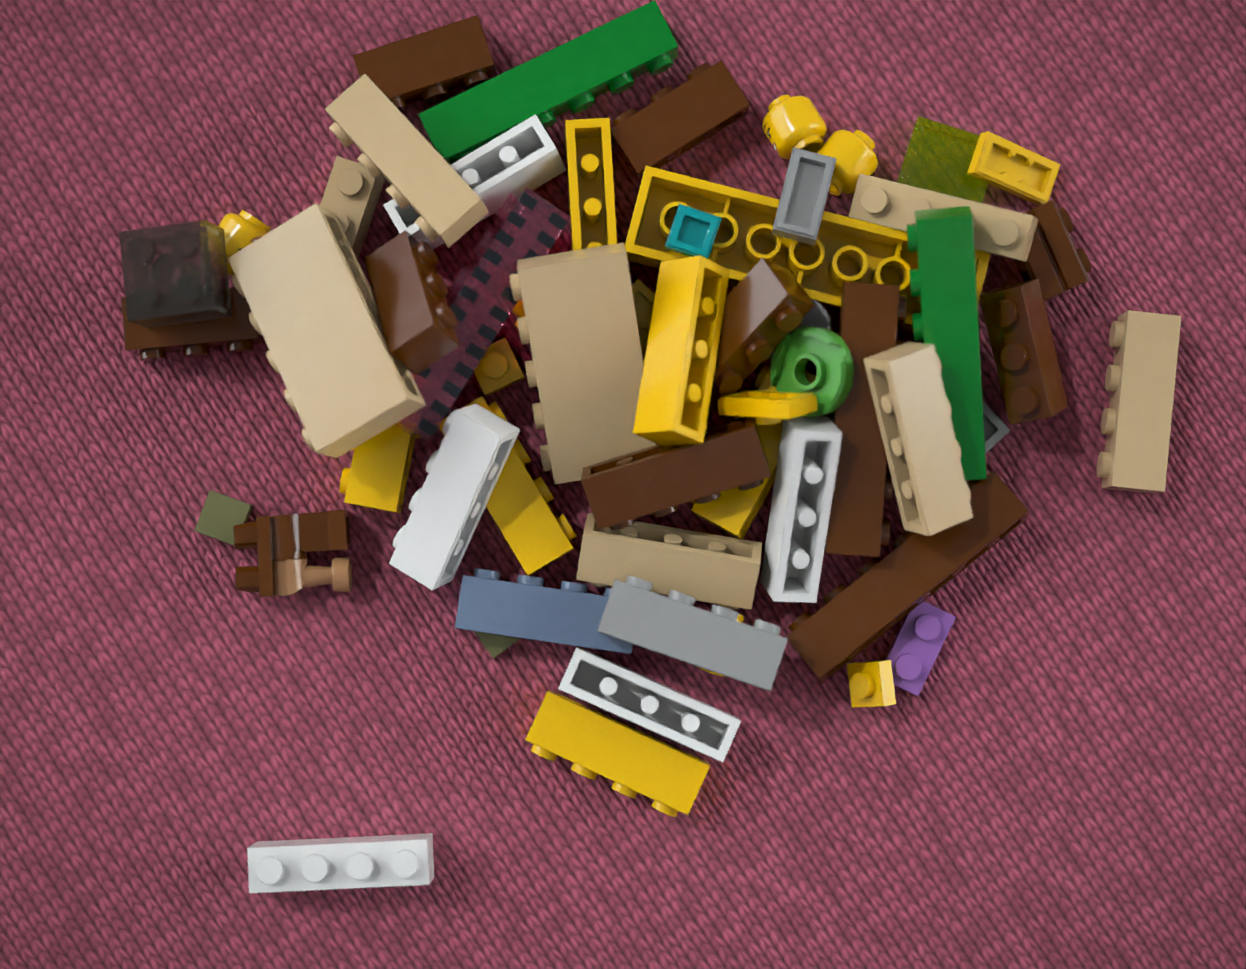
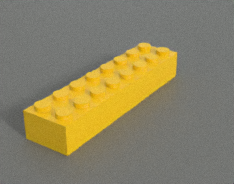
[625,166,991,334]

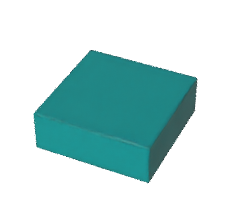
[665,204,722,259]

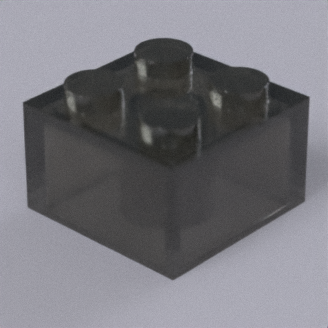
[119,220,232,328]

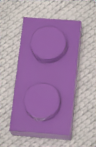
[884,602,956,696]

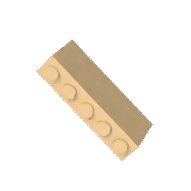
[228,203,426,458]
[510,243,656,484]

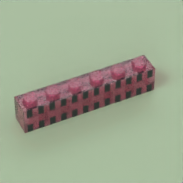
[394,187,570,443]

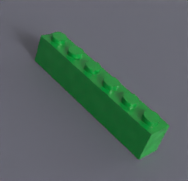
[418,0,678,165]
[907,206,987,481]

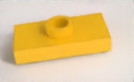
[967,131,1061,206]
[718,390,818,425]

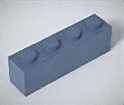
[455,568,633,654]

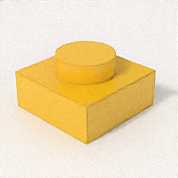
[466,337,525,397]
[847,660,896,708]

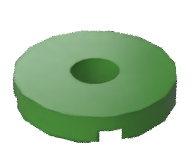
[770,327,854,417]

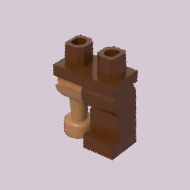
[233,510,352,597]

